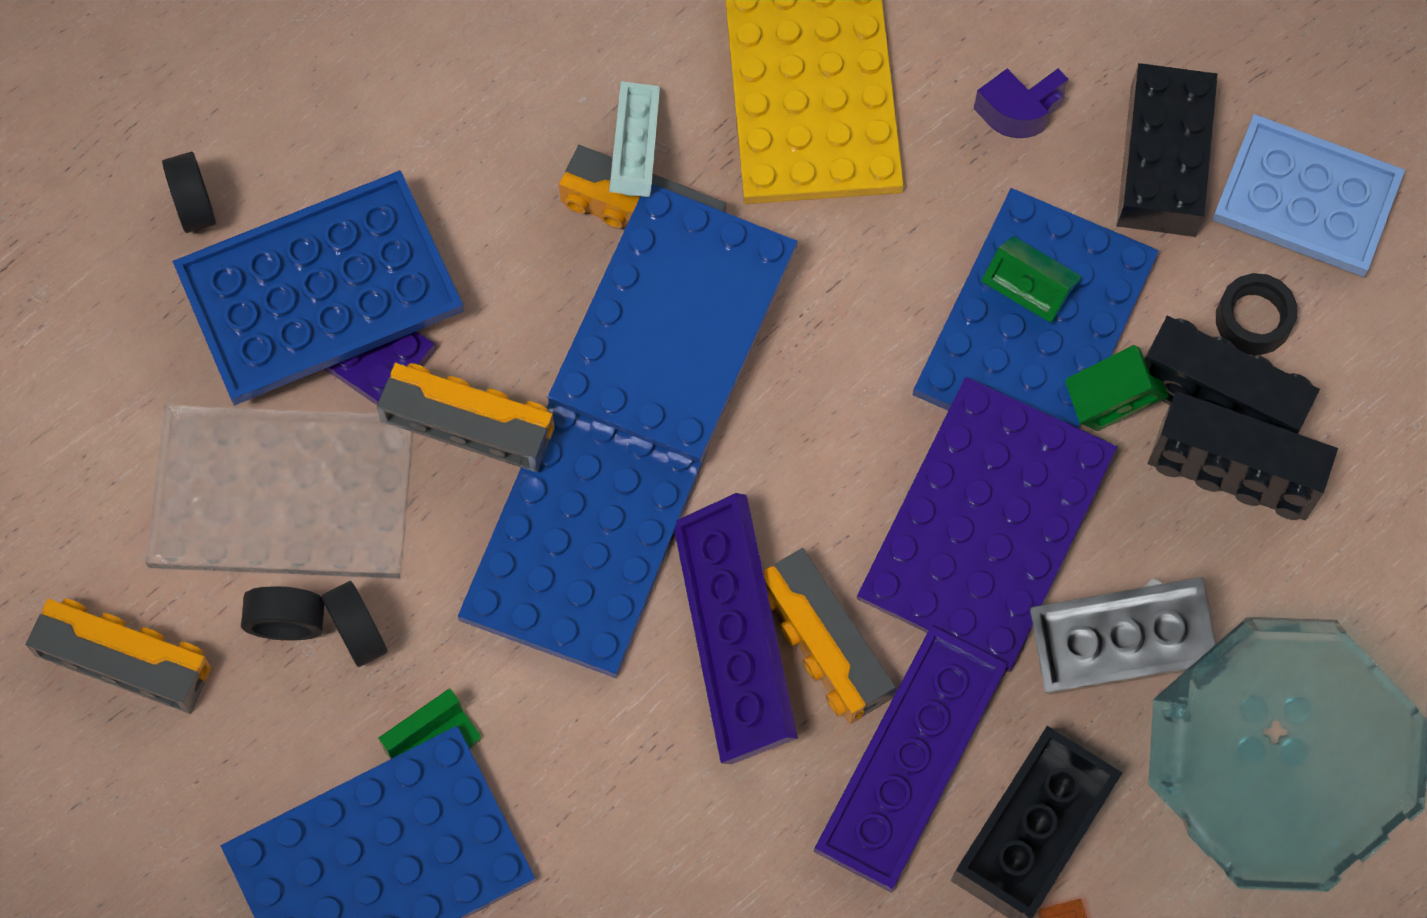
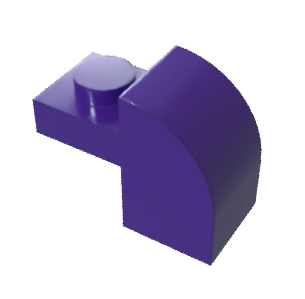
[973,68,1069,138]

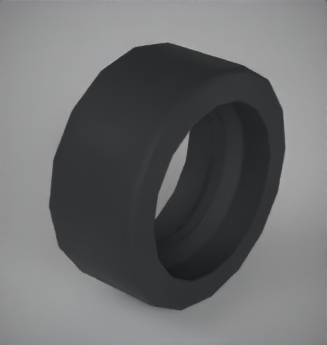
[162,151,216,233]
[1216,273,1297,355]
[321,581,388,667]
[241,586,325,641]

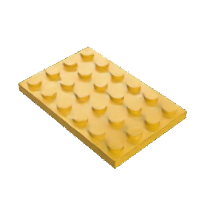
[725,0,903,204]

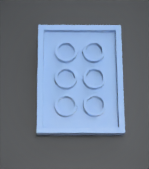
[1212,114,1405,277]

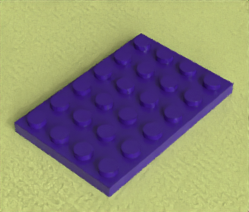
[857,376,1117,672]

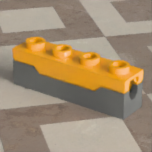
[558,144,726,228]
[377,363,555,473]
[763,548,896,724]
[25,598,212,714]

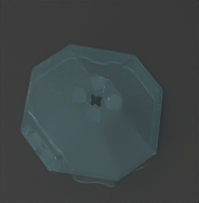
[1148,617,1427,892]

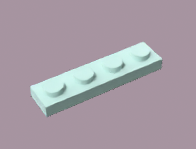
[609,81,660,197]

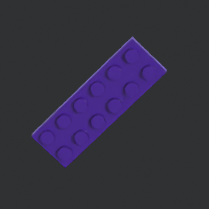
[674,493,798,764]
[814,625,1008,893]

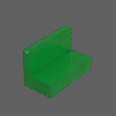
[981,236,1082,323]
[1065,345,1169,431]
[378,688,481,759]

